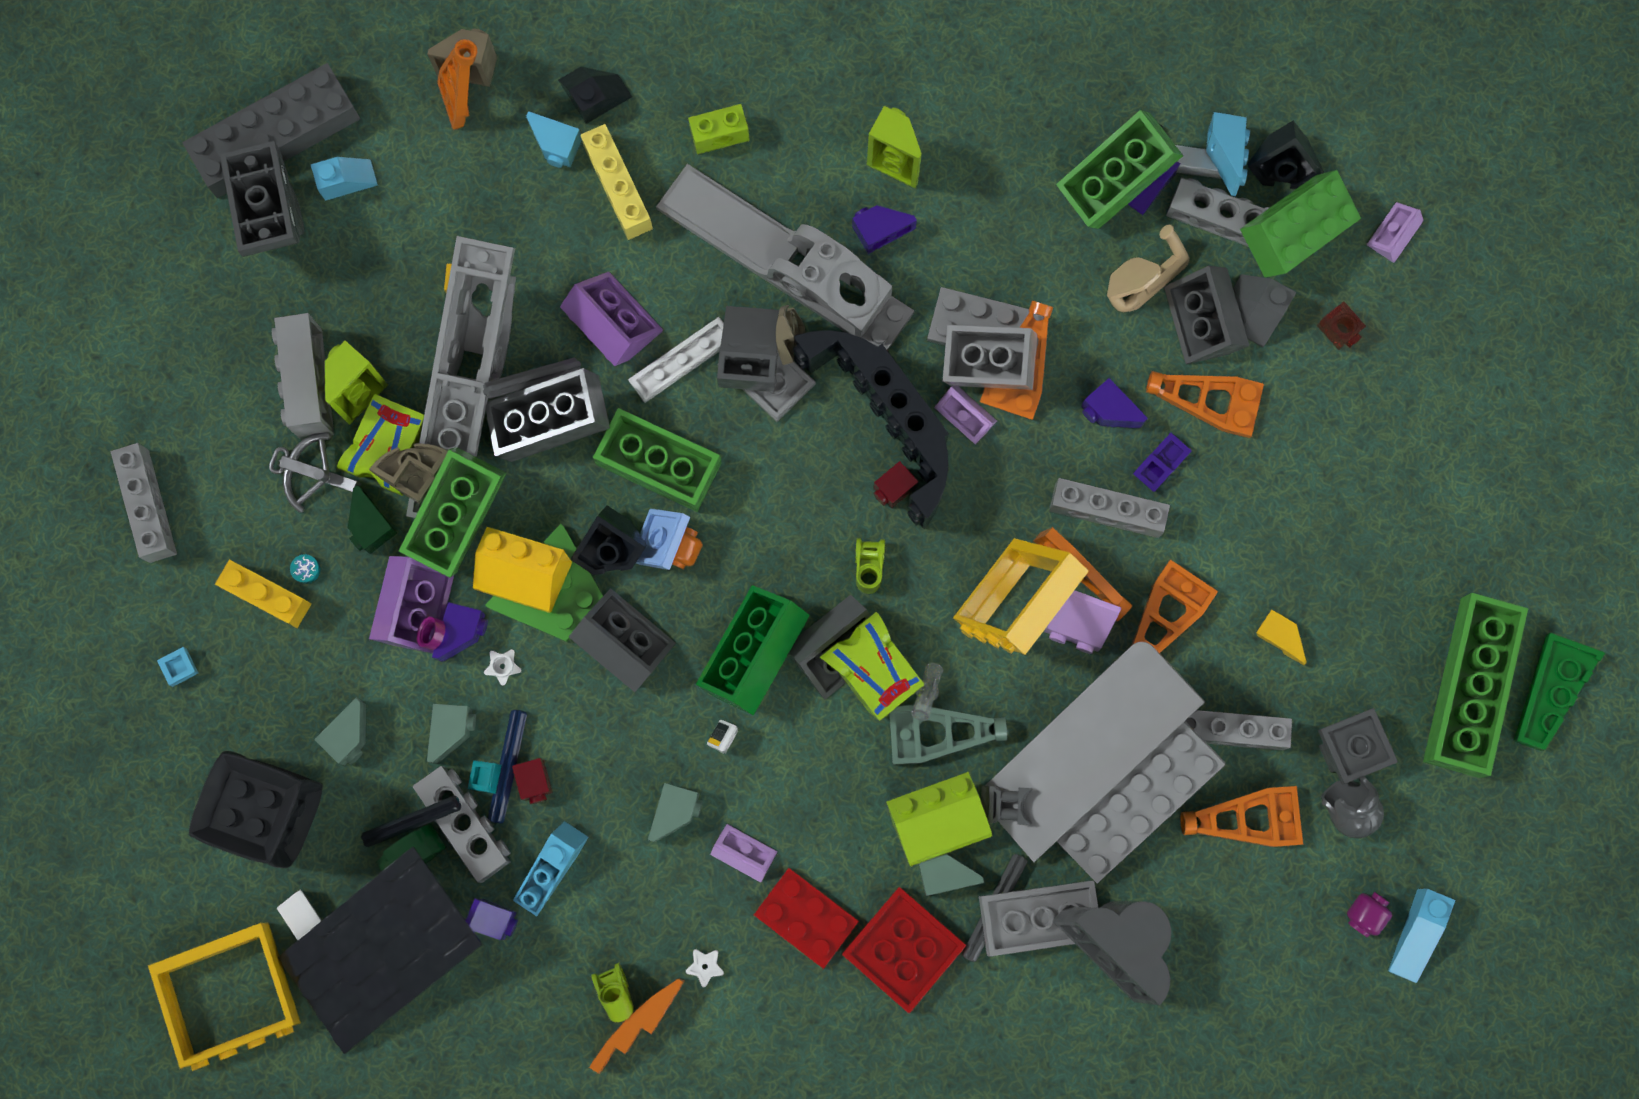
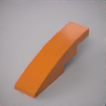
[589,978,685,1074]

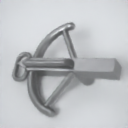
[269,433,361,513]

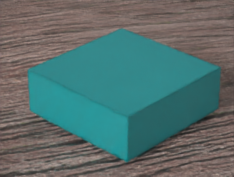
[468,760,501,794]

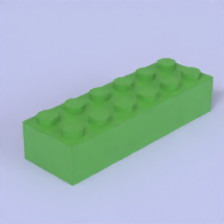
[1423,593,1528,778]

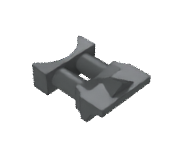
[981,786,1033,825]

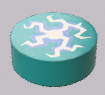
[290,554,321,584]

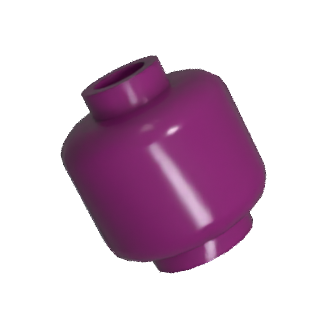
[1347,892,1392,938]

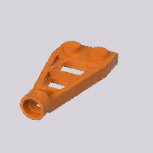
[437,39,477,130]
[980,301,1053,420]
[1146,371,1264,438]
[1033,527,1132,621]
[1132,559,1218,653]
[1180,786,1303,847]

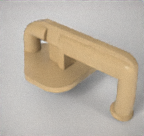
[1107,225,1189,312]

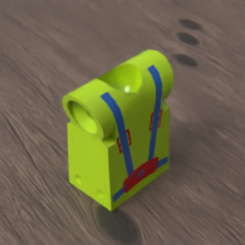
[337,394,424,496]
[820,612,925,721]

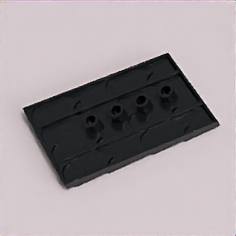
[278,847,483,1054]

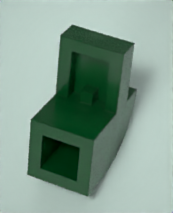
[376,823,446,871]

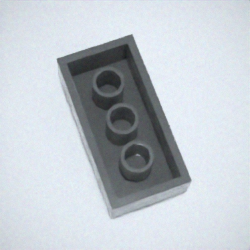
[486,368,610,462]

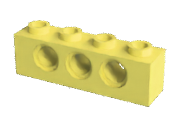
[580,124,653,240]

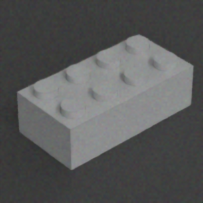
[272,313,334,440]

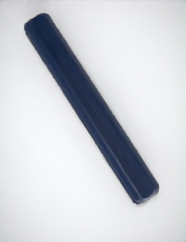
[488,710,527,824]

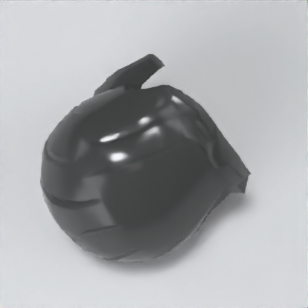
[1320,776,1384,839]

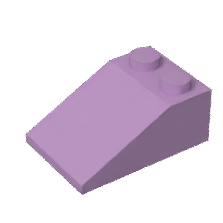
[1044,590,1121,654]

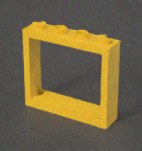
[953,538,1089,655]
[148,923,301,1071]

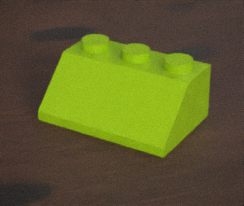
[867,106,922,188]
[325,341,388,425]
[886,772,992,866]

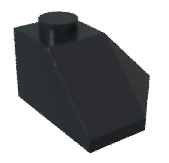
[558,66,632,124]
[1247,120,1324,189]
[570,505,647,575]

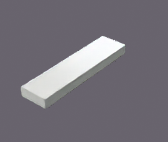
[628,317,724,403]

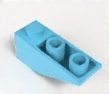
[1206,112,1250,196]
[513,821,588,917]

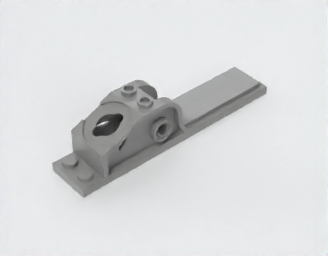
[656,164,914,351]
[406,236,516,518]

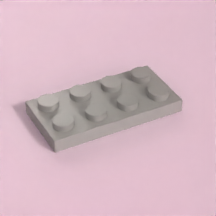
[927,287,1044,351]
[979,880,1098,956]

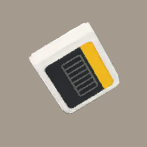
[707,720,738,754]

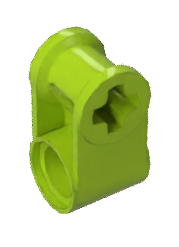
[855,538,885,594]
[591,963,634,1022]

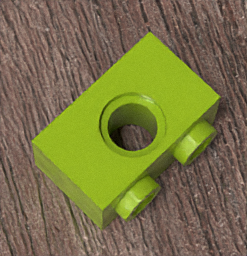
[688,104,749,154]

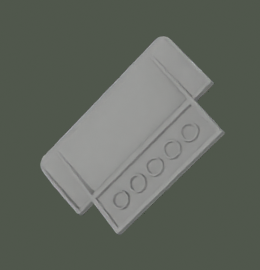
[981,642,1226,883]

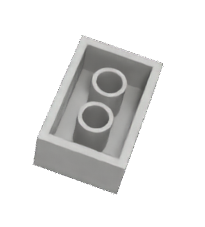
[943,325,1037,390]

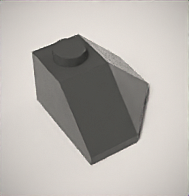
[1233,274,1296,347]

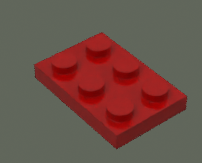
[754,868,859,969]

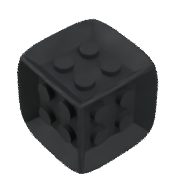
[189,751,323,868]

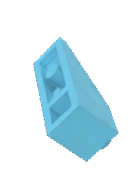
[1388,889,1455,983]

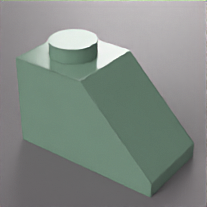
[314,698,366,766]
[427,704,476,764]
[648,783,703,842]
[918,855,984,896]

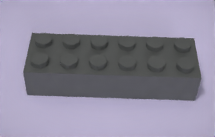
[182,63,360,198]

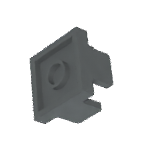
[1318,708,1398,784]

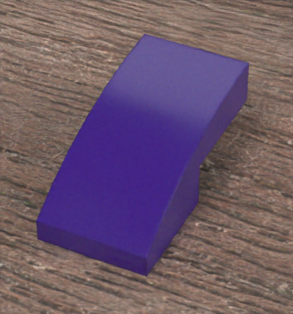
[1133,432,1192,492]

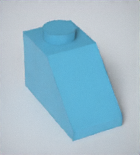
[526,111,582,168]
[311,157,378,201]

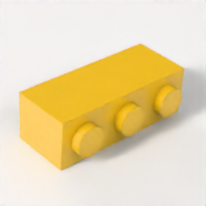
[215,559,311,628]

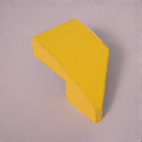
[1256,610,1306,665]

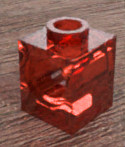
[1317,301,1366,350]

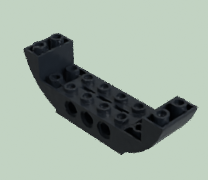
[793,330,949,529]

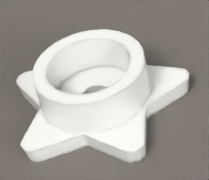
[484,650,521,685]
[686,949,724,987]

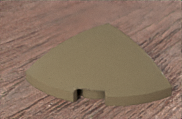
[776,305,805,365]
[369,443,448,504]

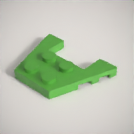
[486,524,603,642]

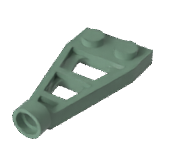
[889,705,1007,765]

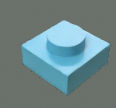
[157,647,198,687]

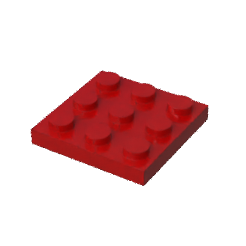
[842,887,966,1014]

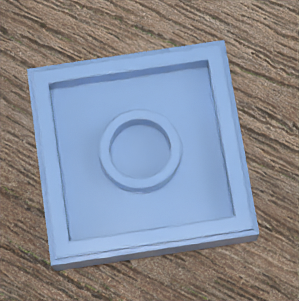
[636,509,690,570]

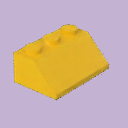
[473,527,572,613]

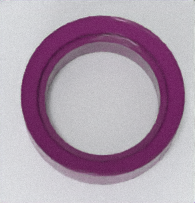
[417,617,445,650]

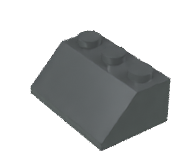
[1164,265,1250,364]
[569,588,676,692]
[788,595,871,700]

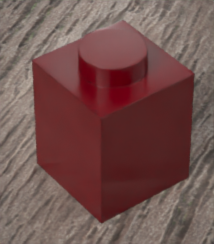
[873,461,918,508]
[512,758,553,805]

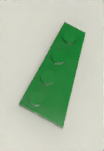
[1513,633,1605,751]

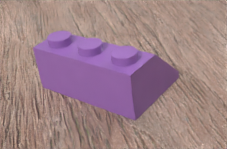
[560,272,663,366]
[369,556,454,654]

